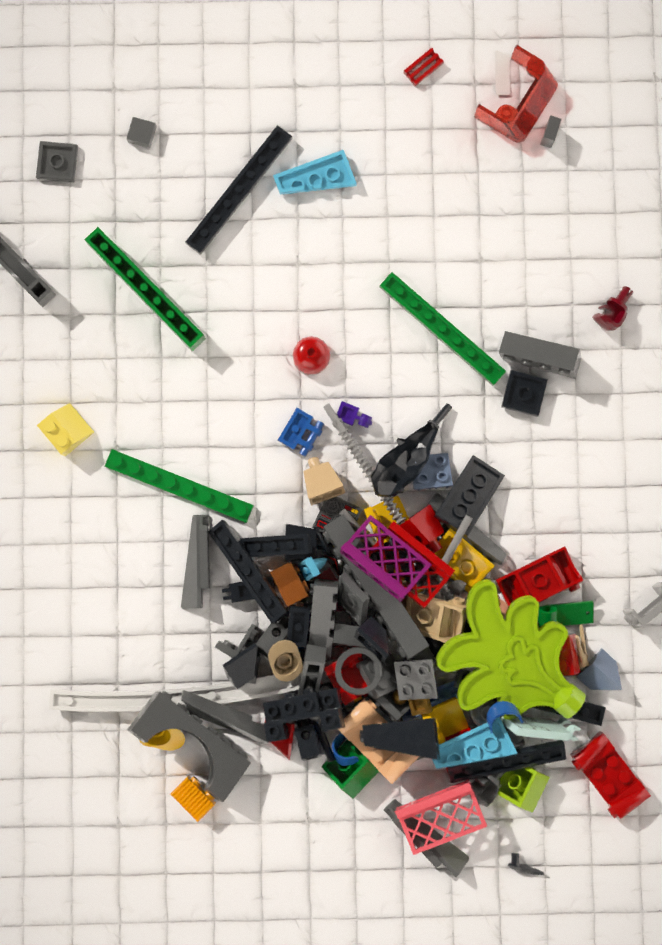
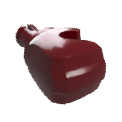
[592,286,634,331]

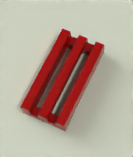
[403,47,444,87]

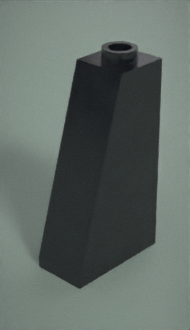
[360,718,440,760]

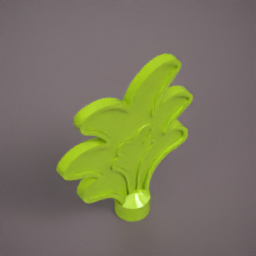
[436,579,586,720]

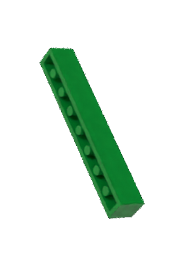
[84,227,206,352]

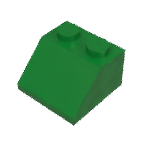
[321,739,379,799]

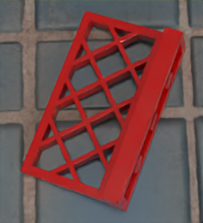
[368,521,455,609]

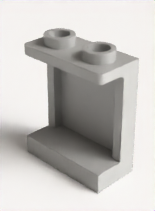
[623,582,662,627]

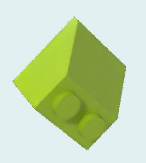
[497,767,550,813]

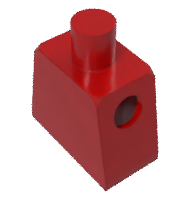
[399,504,444,553]

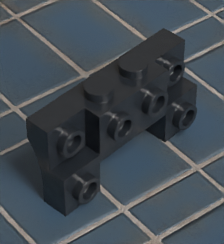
[263,688,345,743]

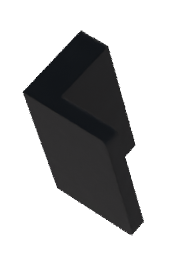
[286,604,310,647]

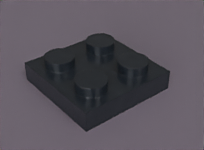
[501,370,548,417]

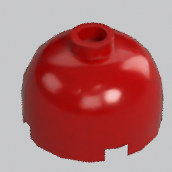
[293,336,330,375]

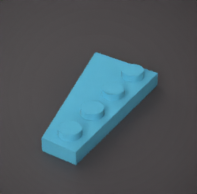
[273,150,357,195]
[432,717,517,769]

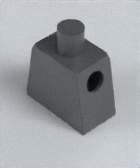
[256,615,289,658]

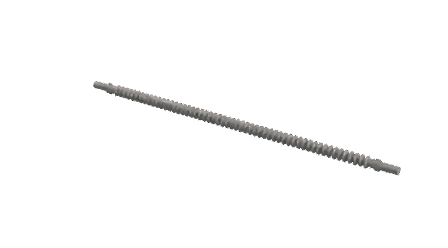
[323,403,528,717]

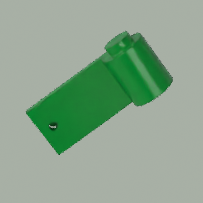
[538,601,594,629]

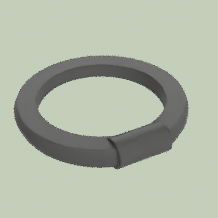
[335,647,383,695]

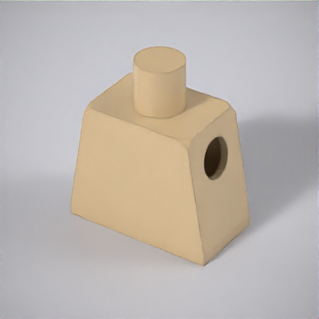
[303,457,345,506]

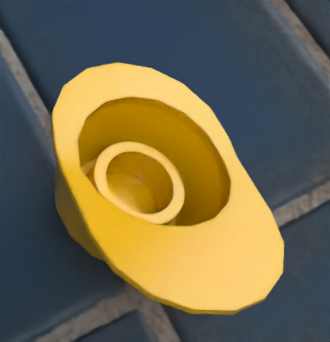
[139,729,185,751]

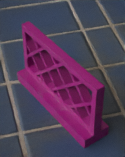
[340,515,432,603]

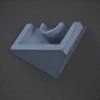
[576,648,622,690]

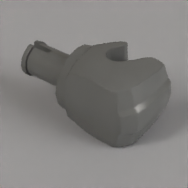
[470,772,505,807]

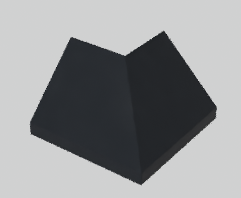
[354,617,389,663]
[222,643,261,690]

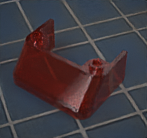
[474,45,558,143]

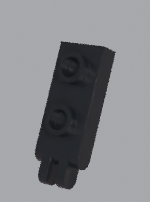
[222,576,275,603]

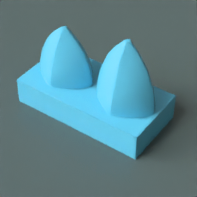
[297,556,327,582]

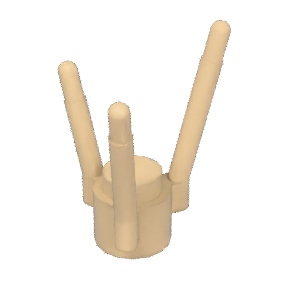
[575,624,589,668]

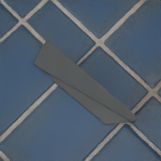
[181,515,210,609]

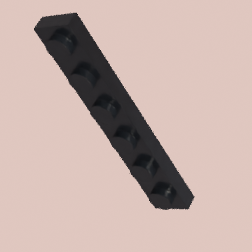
[208,520,289,624]
[448,740,567,783]

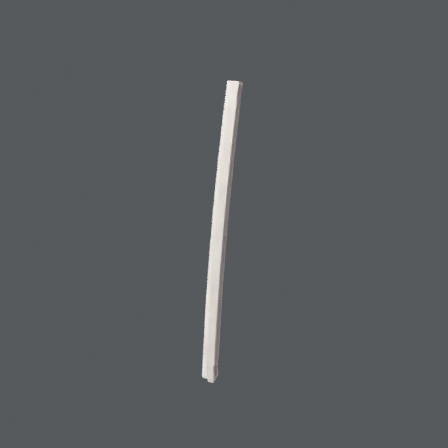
[49,654,370,712]

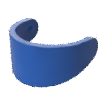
[487,701,523,733]
[332,733,359,766]

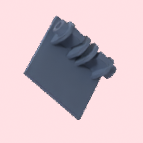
[413,453,453,491]

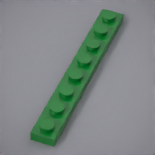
[379,272,506,386]
[104,449,254,523]

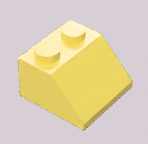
[37,403,94,457]

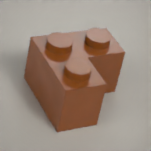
[270,561,310,607]

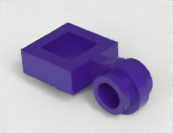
[337,401,373,428]

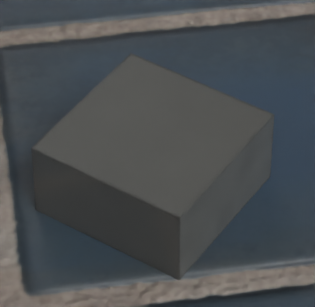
[540,115,562,148]
[126,117,157,148]

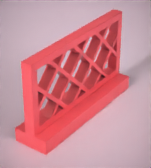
[395,780,487,855]

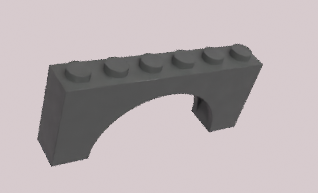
[127,691,251,802]

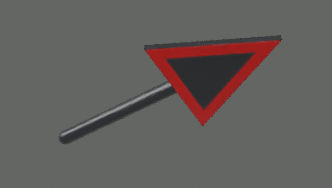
[313,525,341,576]

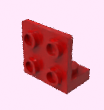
[324,653,367,705]

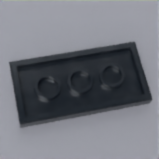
[434,455,505,538]

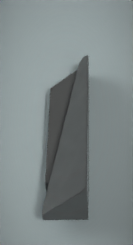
[427,493,507,565]
[181,690,267,744]
[383,799,469,877]

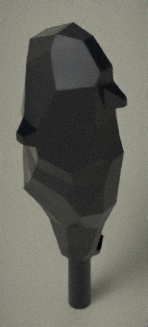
[370,403,452,497]

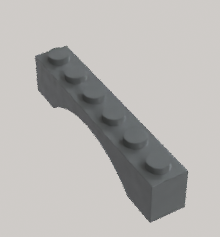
[0,237,56,308]

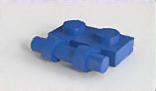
[278,408,325,457]

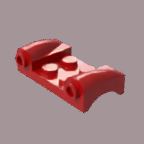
[495,546,583,607]
[570,731,651,820]

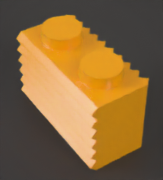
[171,775,216,822]

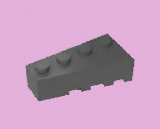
[499,331,582,379]
[304,578,338,661]

